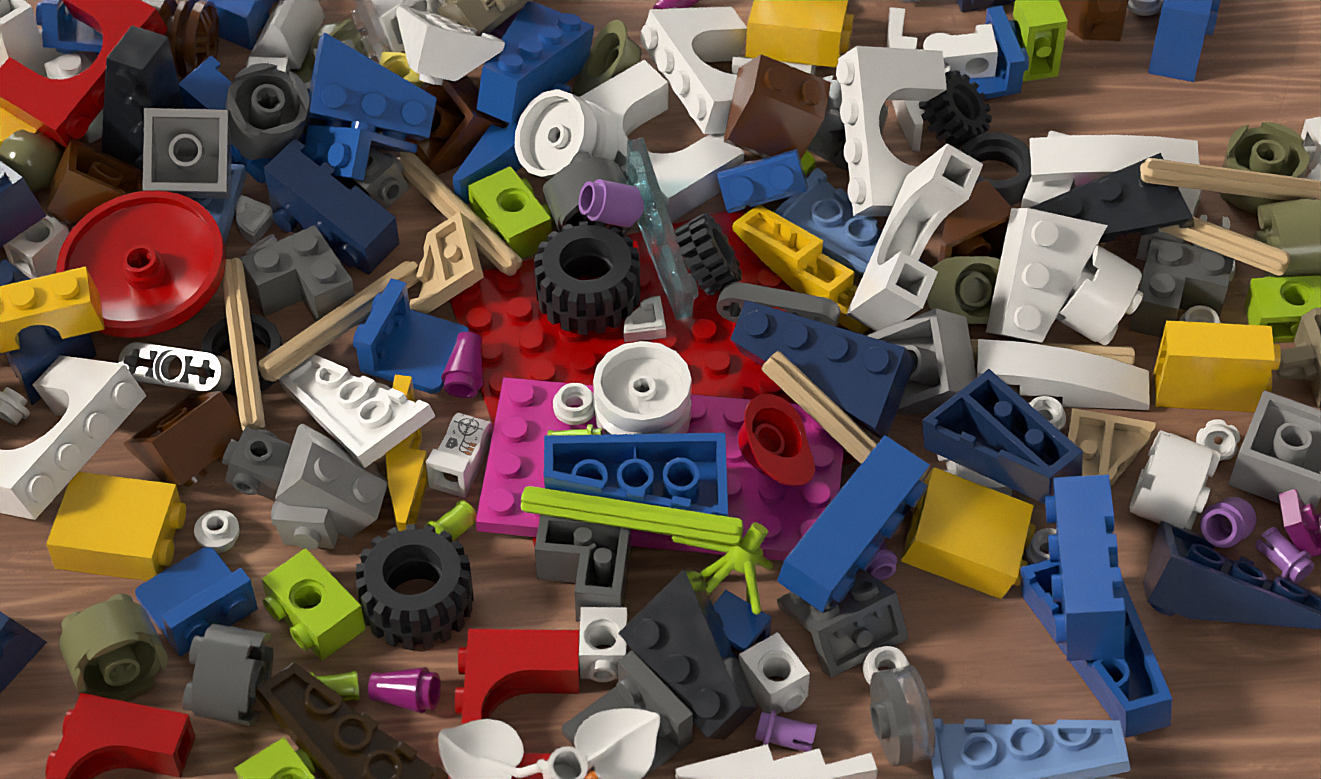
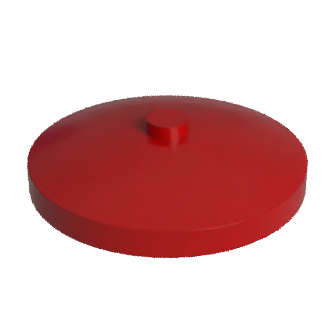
[56,191,227,338]

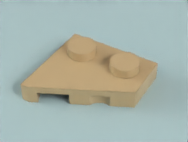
[409,211,484,314]
[1067,408,1156,486]

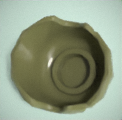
[0,130,62,193]

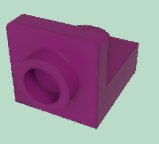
[1279,489,1321,557]

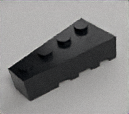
[101,25,184,170]

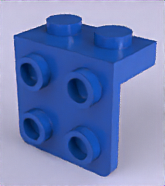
[36,0,103,56]
[969,6,1029,99]
[302,119,418,180]
[353,278,469,394]
[135,547,258,657]

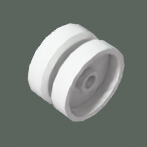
[515,89,619,180]
[593,341,692,435]

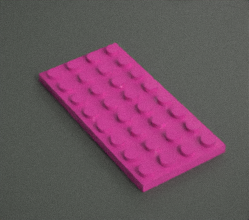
[476,377,844,561]

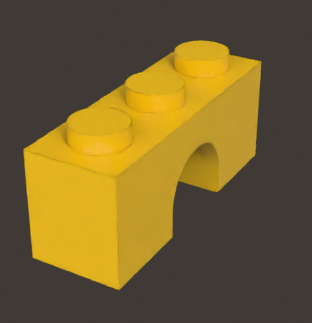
[0,266,104,353]

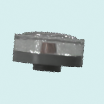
[870,665,936,766]

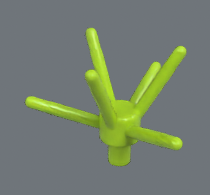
[672,522,773,615]

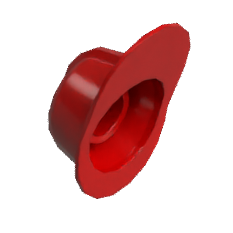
[738,394,815,487]

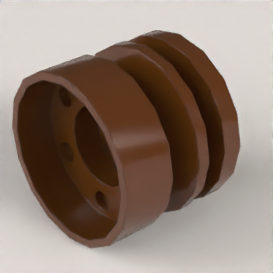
[142,0,219,80]

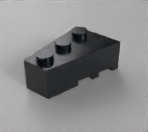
[618,568,758,740]

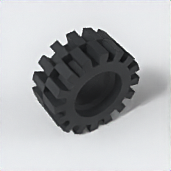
[919,70,992,149]
[675,213,742,295]

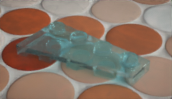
[626,137,698,320]

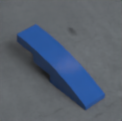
[453,82,571,205]

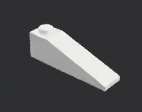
[396,5,505,85]

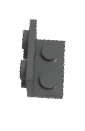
[777,568,909,678]
[562,651,693,779]

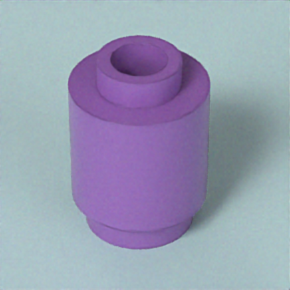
[578,179,644,228]
[1200,497,1256,548]

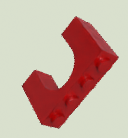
[0,0,168,148]
[449,629,580,779]
[45,693,196,779]

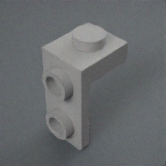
[271,500,339,550]

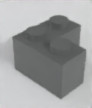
[240,225,355,322]
[1129,237,1234,338]
[535,515,632,622]

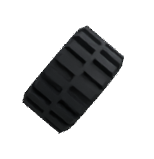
[534,221,641,335]
[355,524,474,650]

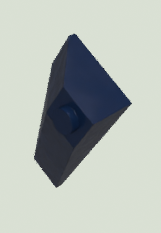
[1143,521,1321,629]

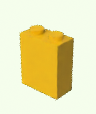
[745,0,854,68]
[1153,320,1281,412]
[901,467,1035,599]
[46,472,186,581]

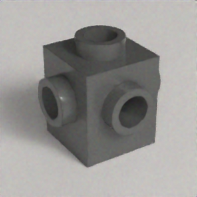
[342,146,409,210]
[222,427,292,501]

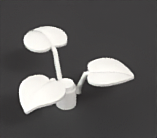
[438,708,660,779]

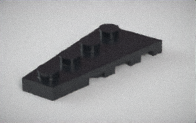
[1029,153,1195,244]

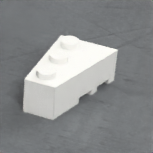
[986,208,1108,343]

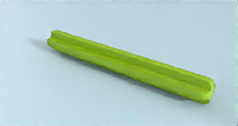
[521,486,743,545]

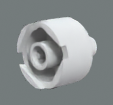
[1055,244,1143,345]
[1129,430,1221,530]

